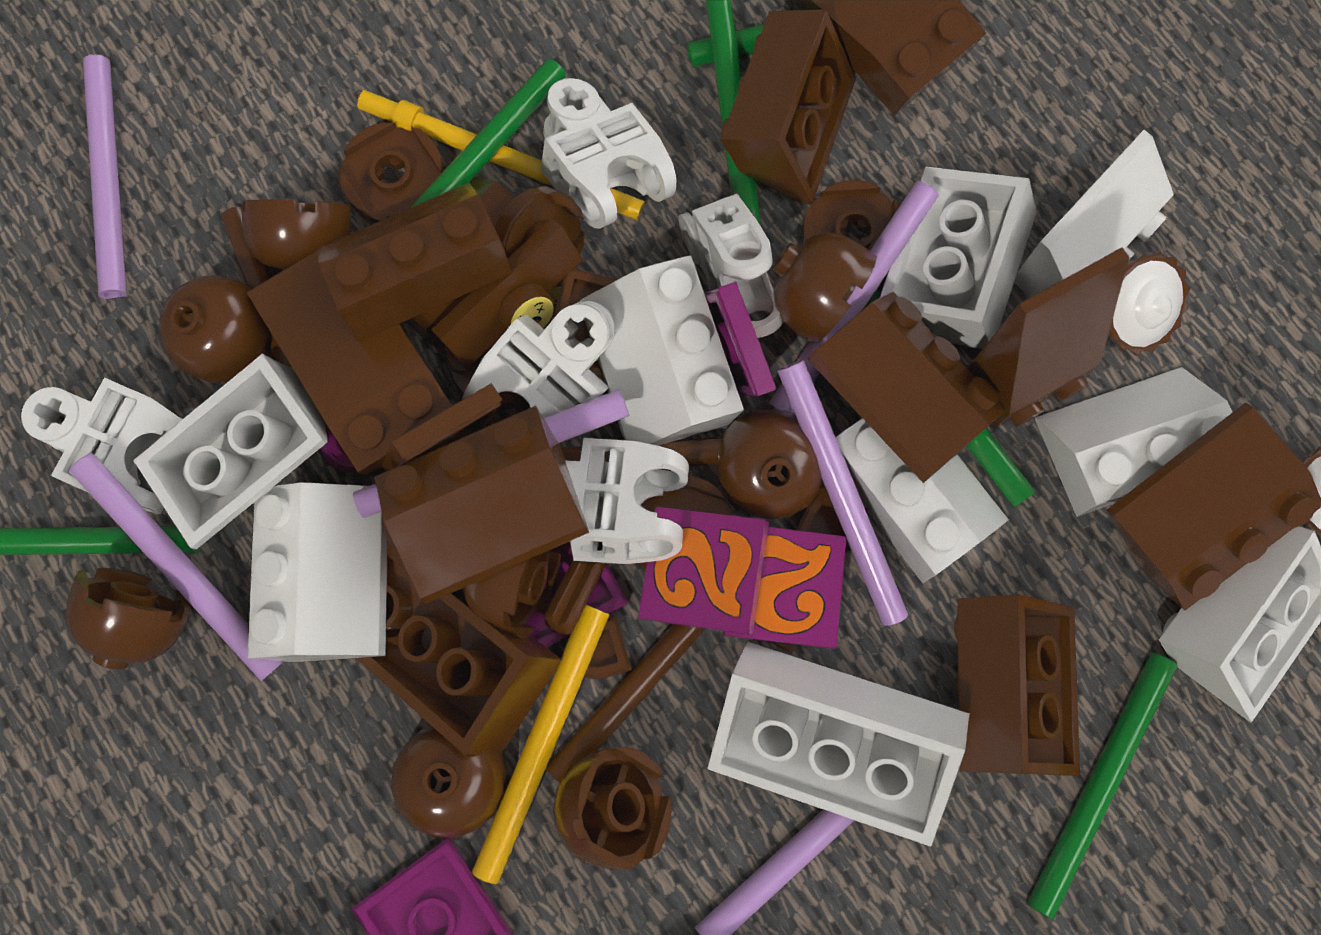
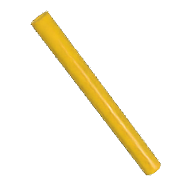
[472,605,610,884]

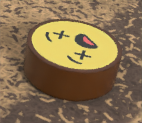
[499,283,556,329]

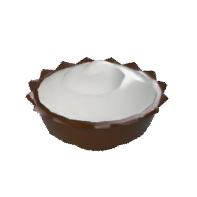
[1109,252,1191,356]

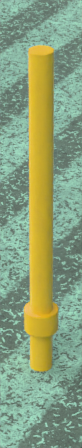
[357,90,645,221]

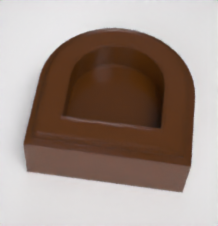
[584,616,632,680]

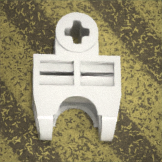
[541,78,676,229]
[679,194,783,338]
[462,301,615,418]
[21,378,182,514]
[565,438,689,564]

